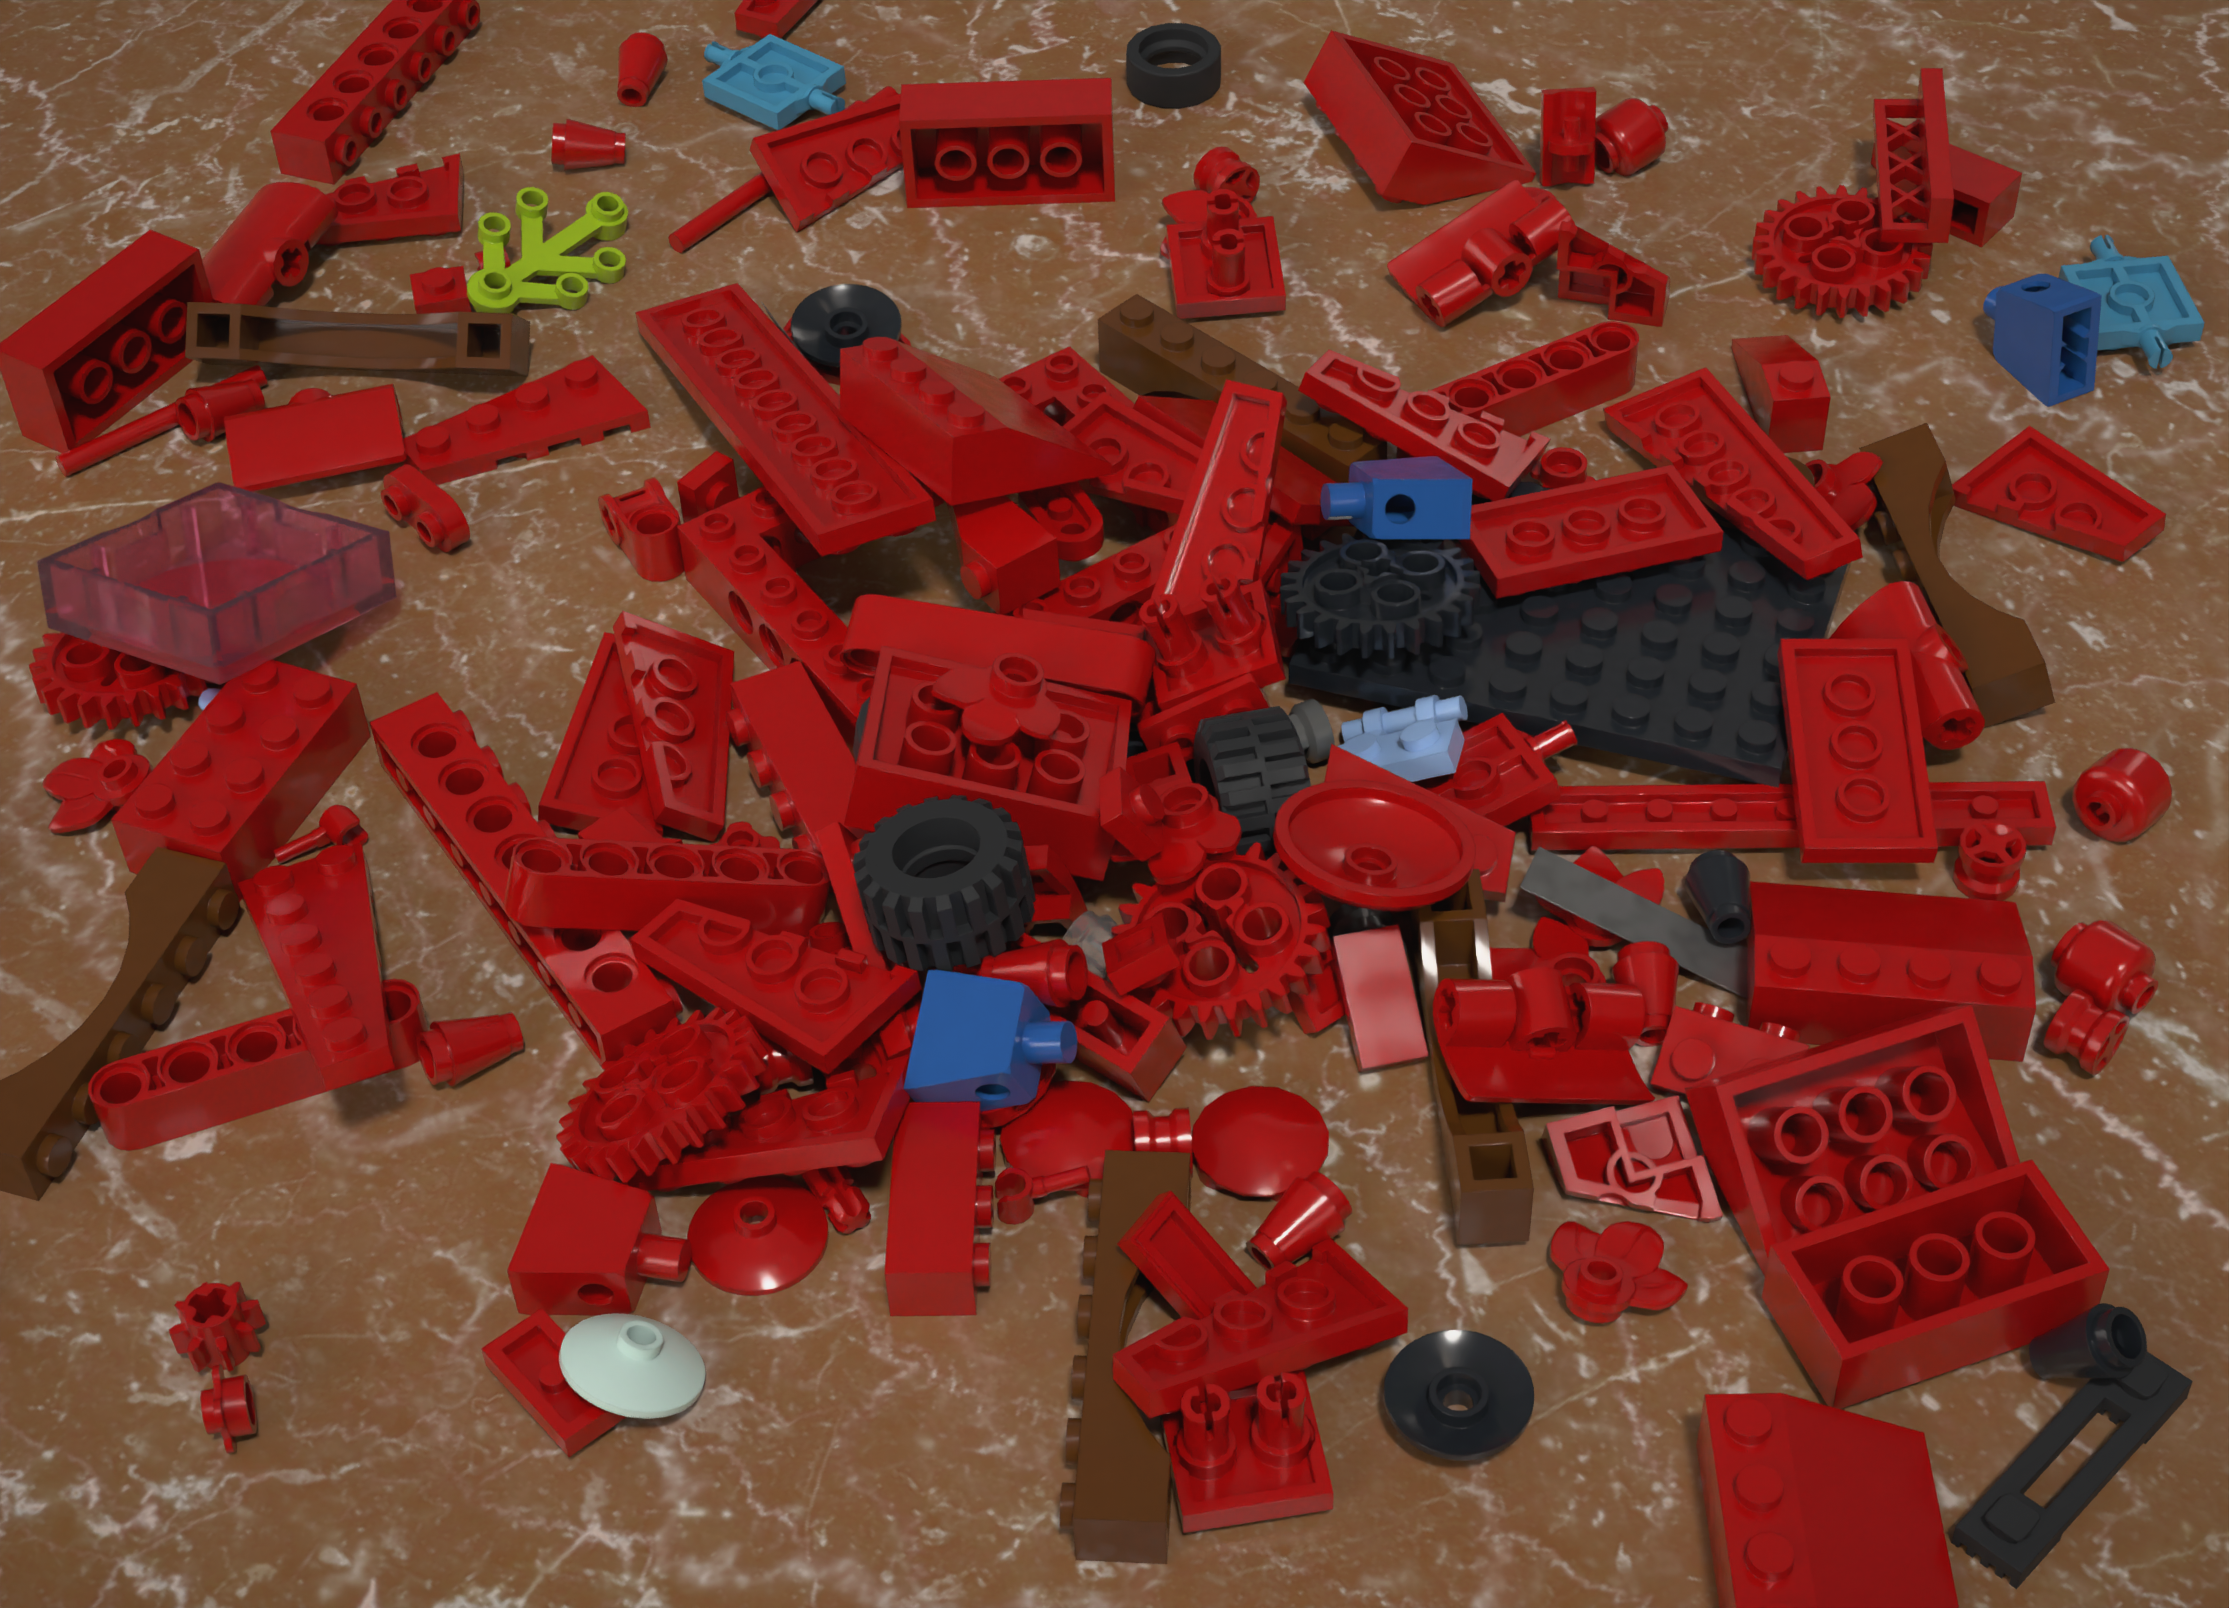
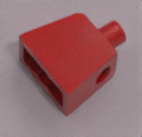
[507,1163,691,1316]

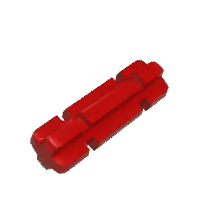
[801,1165,871,1234]

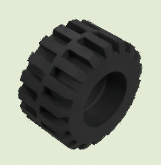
[1193,706,1311,861]
[853,795,1036,971]

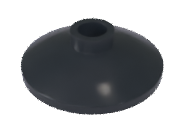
[791,284,902,367]
[1384,1330,1534,1461]

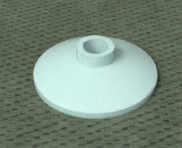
[559,1313,706,1419]

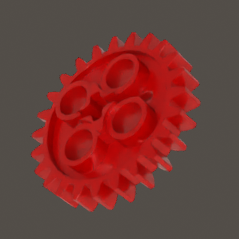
[1751,185,1933,318]
[29,592,232,730]
[1111,842,1331,1040]
[556,1007,768,1183]

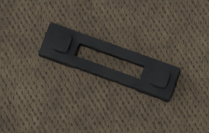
[1951,1352,2193,1589]

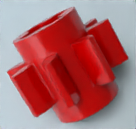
[169,1281,266,1372]

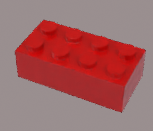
[899,78,1115,208]
[0,229,214,453]
[111,655,371,902]
[1761,1159,2110,1409]

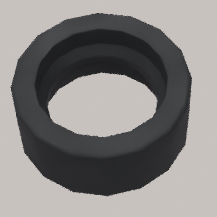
[1126,23,1221,109]

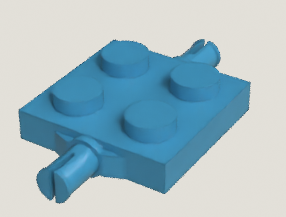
[702,34,846,130]
[2058,235,2204,369]

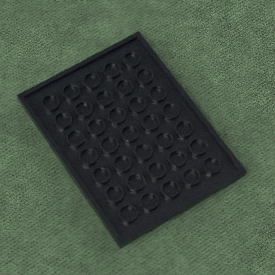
[1288,458,1851,788]

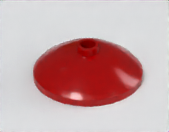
[1273,780,1476,911]

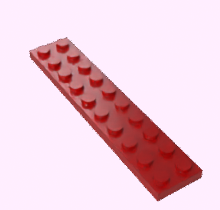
[635,283,936,556]

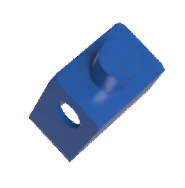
[1983,274,2102,407]
[1321,456,1473,539]
[903,970,1077,1112]

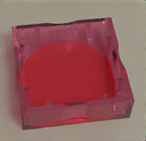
[37,482,397,685]

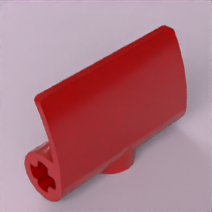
[1387,180,1575,327]
[202,182,338,306]
[224,384,407,494]
[1829,581,1985,750]
[1433,967,1655,1105]

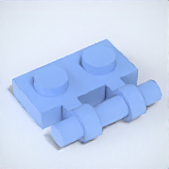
[1338,695,1468,782]

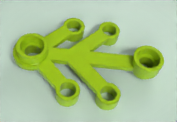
[467,187,628,313]

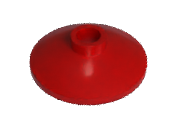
[687,1177,829,1296]

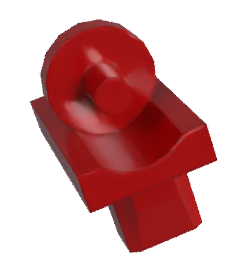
[1540,87,1597,187]

